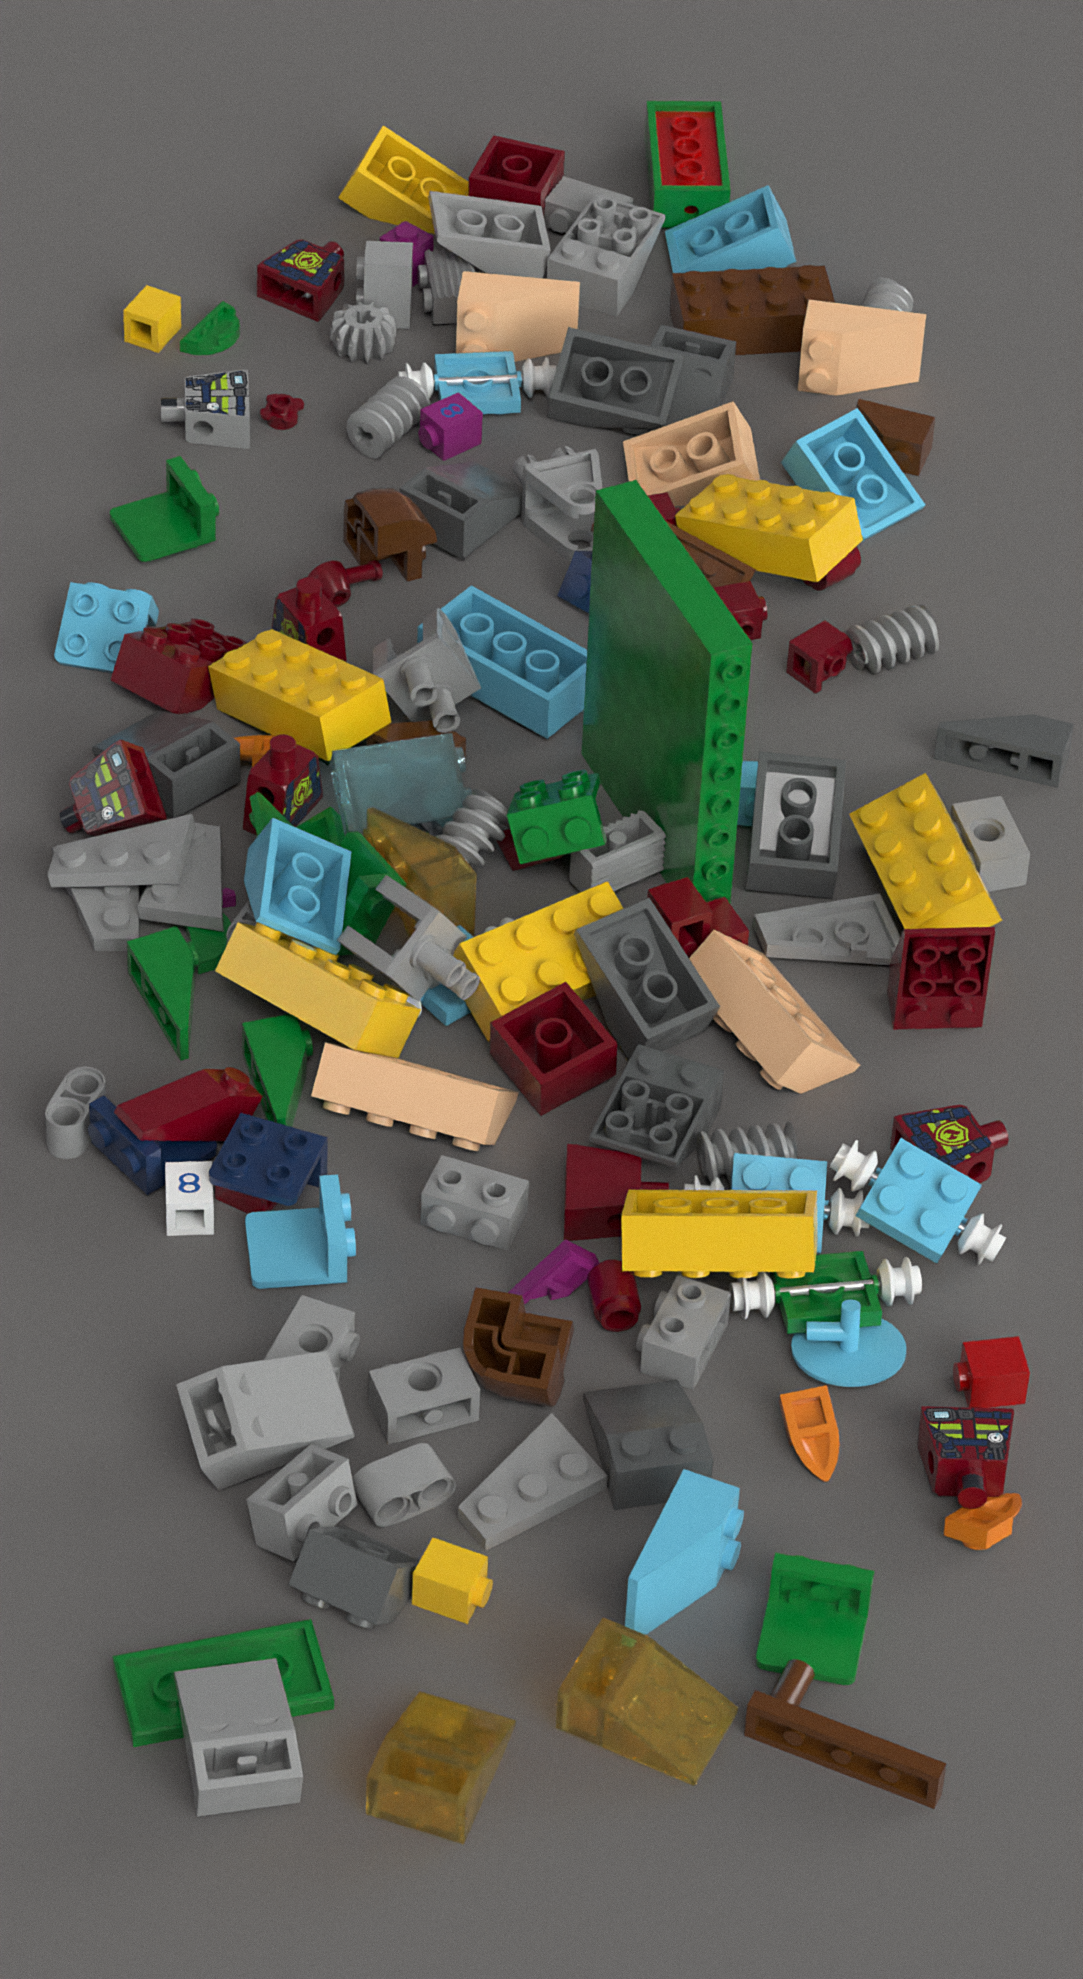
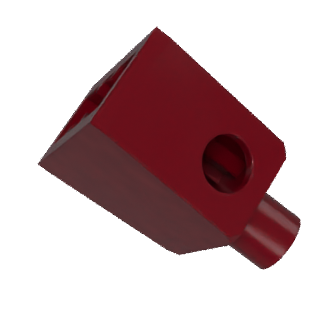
[564,1144,669,1241]

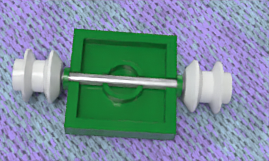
[729,1251,922,1334]

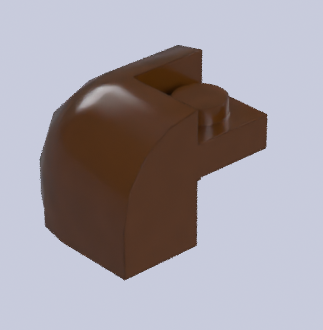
[343,488,438,582]
[463,1287,574,1407]

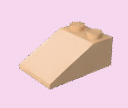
[456,271,580,362]
[798,300,926,396]
[623,401,760,506]

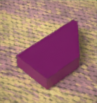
[508,1239,600,1305]

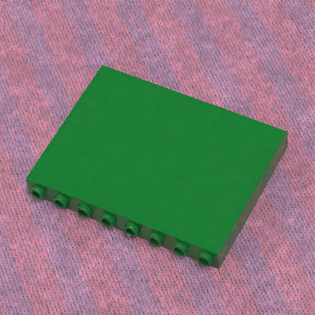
[581,480,753,903]

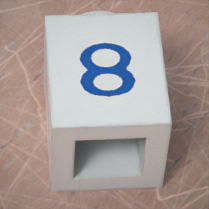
[165,1161,214,1236]

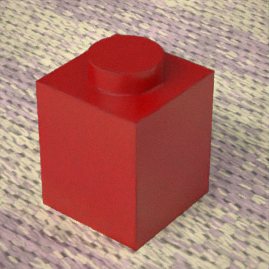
[953,1336,1030,1408]

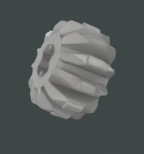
[330,301,396,364]

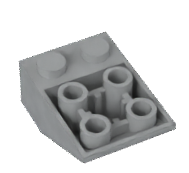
[547,194,665,317]
[176,1351,355,1491]
[174,1658,303,1817]

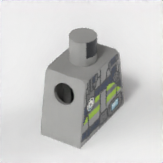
[161,370,250,449]

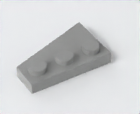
[47,814,196,888]
[138,823,224,931]
[52,847,140,951]
[753,893,900,965]
[457,1413,608,1552]

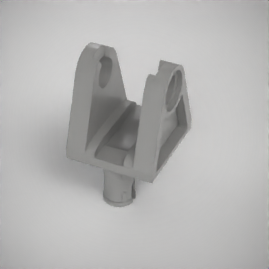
[512,446,602,562]
[373,608,481,733]
[337,875,480,1002]

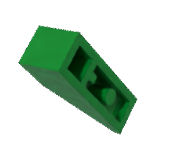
[127,926,199,1061]
[242,1014,313,1127]

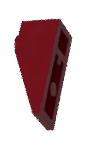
[114,1067,263,1141]

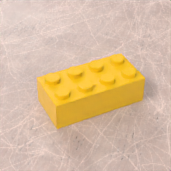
[675,474,863,582]
[208,629,391,761]
[849,773,1002,929]
[453,881,624,1042]
[215,922,421,1058]
[621,1190,818,1278]

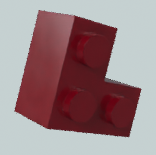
[647,877,749,958]

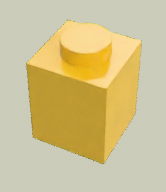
[123,285,181,353]
[412,1537,493,1624]

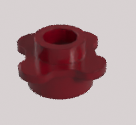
[260,394,304,430]

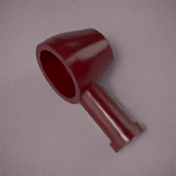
[308,560,383,607]

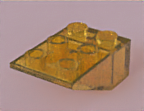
[363,807,477,937]
[556,1617,739,1786]
[366,1691,516,1844]

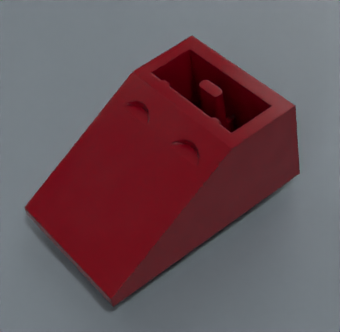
[111,618,247,714]
[887,927,995,1030]

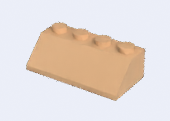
[689,930,860,1094]
[311,1043,519,1151]

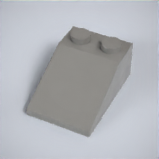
[428,191,551,278]

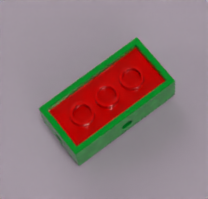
[644,101,731,229]

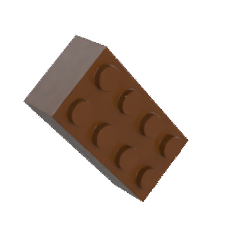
[670,265,835,355]

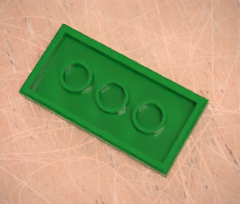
[113,1619,334,1747]

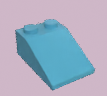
[665,185,796,273]
[781,408,925,542]
[244,818,351,955]
[624,1469,744,1644]

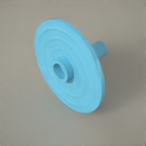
[791,1299,906,1387]

